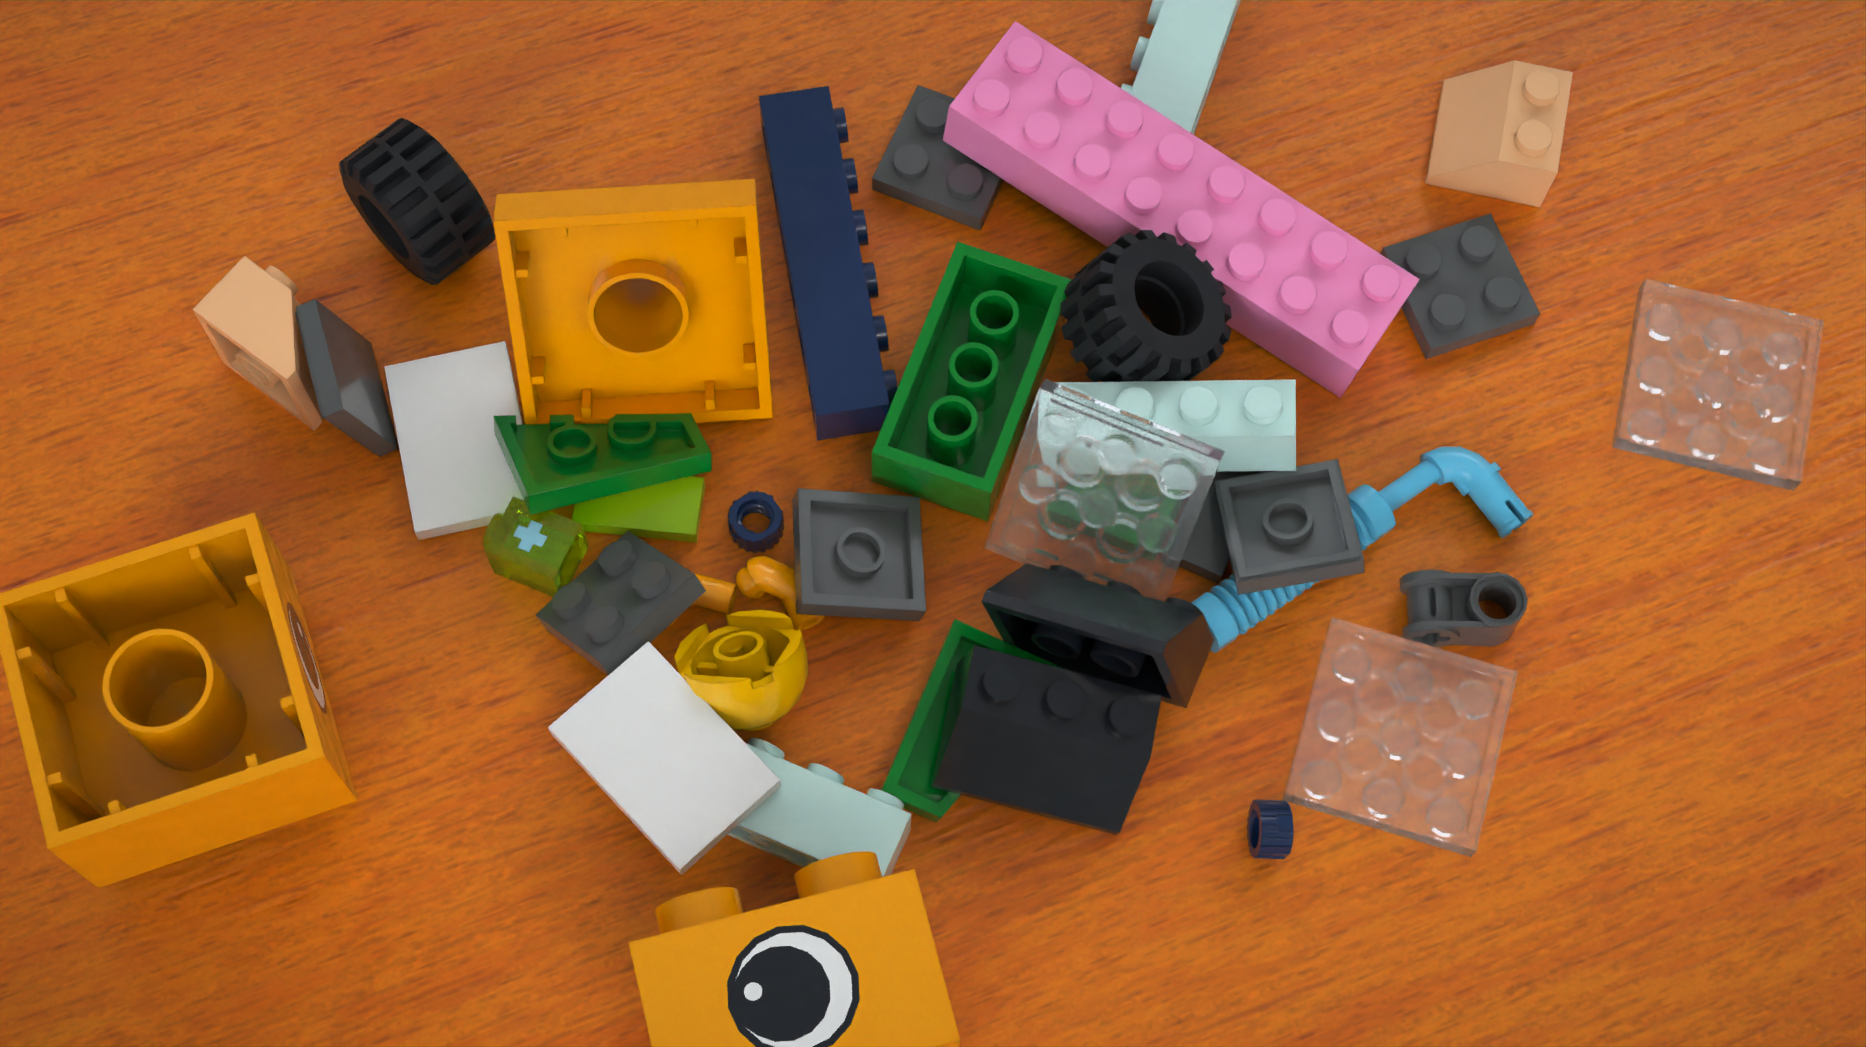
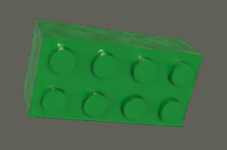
[872,241,1072,521]

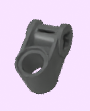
[1399,570,1528,648]

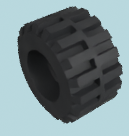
[339,118,495,285]
[1060,230,1232,382]

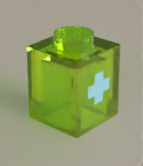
[483,496,589,597]

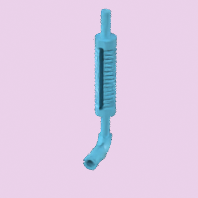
[1191,446,1534,653]

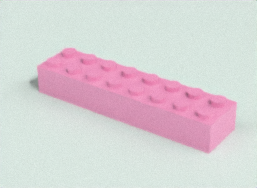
[943,21,1420,398]

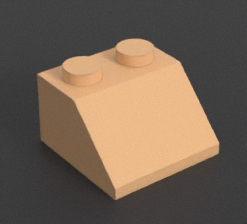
[1425,60,1573,207]
[192,256,323,431]

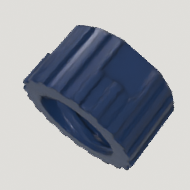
[728,491,784,553]
[1247,800,1294,859]

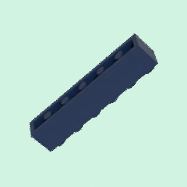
[759,86,898,441]

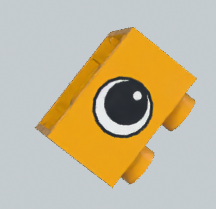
[0,512,358,888]
[628,851,960,1047]

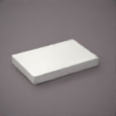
[384,341,541,540]
[548,641,781,875]

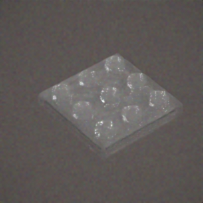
[1612,278,1824,491]
[984,379,1225,602]
[1282,617,1518,857]

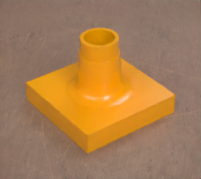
[493,179,773,425]

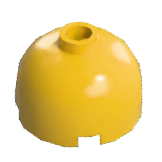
[674,610,808,731]

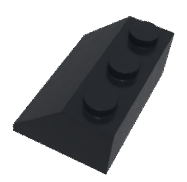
[981,563,1214,708]
[931,645,1162,835]

